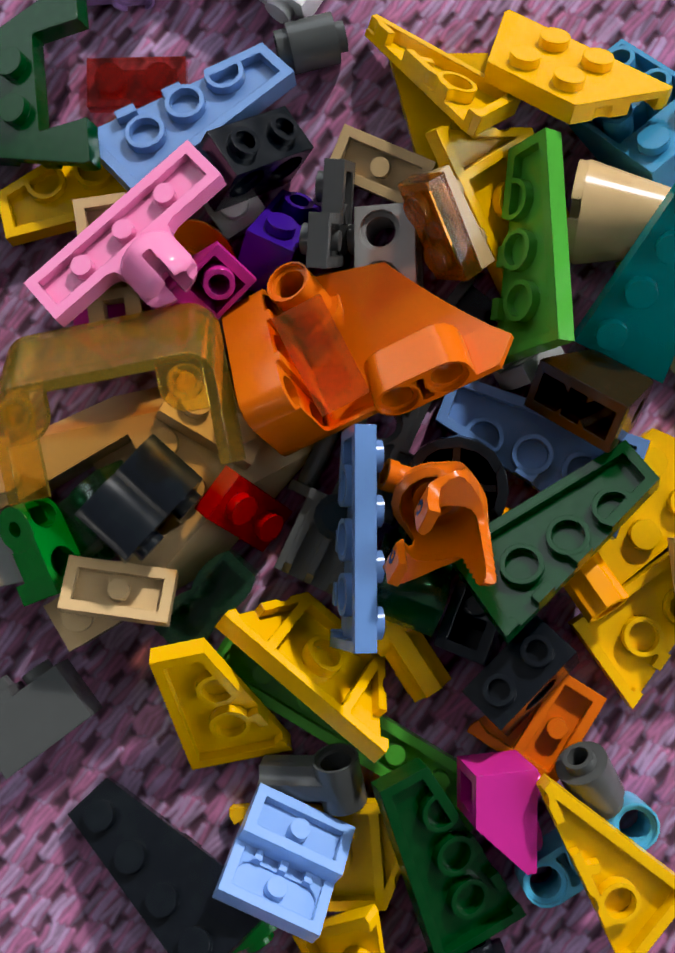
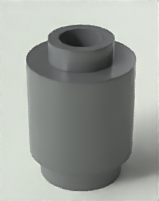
[273,11,348,75]
[556,741,625,820]

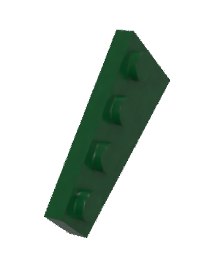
[451,440,660,644]
[370,757,527,953]

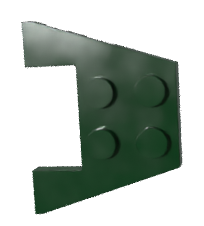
[0,0,101,171]

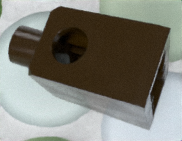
[524,349,653,453]

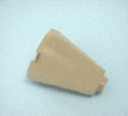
[567,159,672,265]

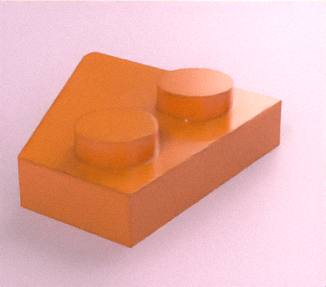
[467,674,607,782]

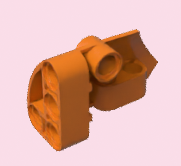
[221,261,514,457]

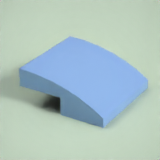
[212,783,356,944]

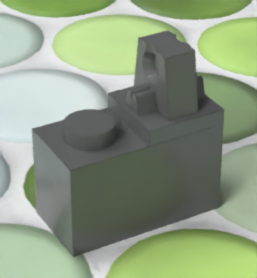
[0,659,103,780]

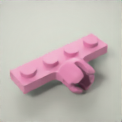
[24,140,227,328]

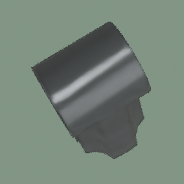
[257,743,367,817]

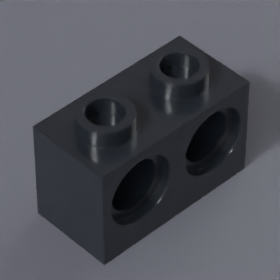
[197,106,314,212]

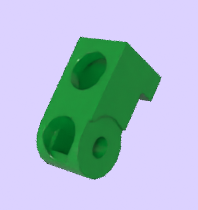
[0,496,81,607]

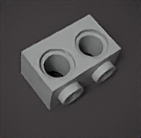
[347,202,424,288]

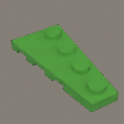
[490,127,575,365]

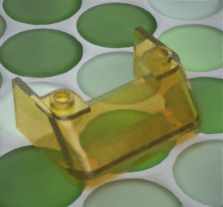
[0,303,246,506]

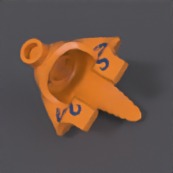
[377,458,497,587]

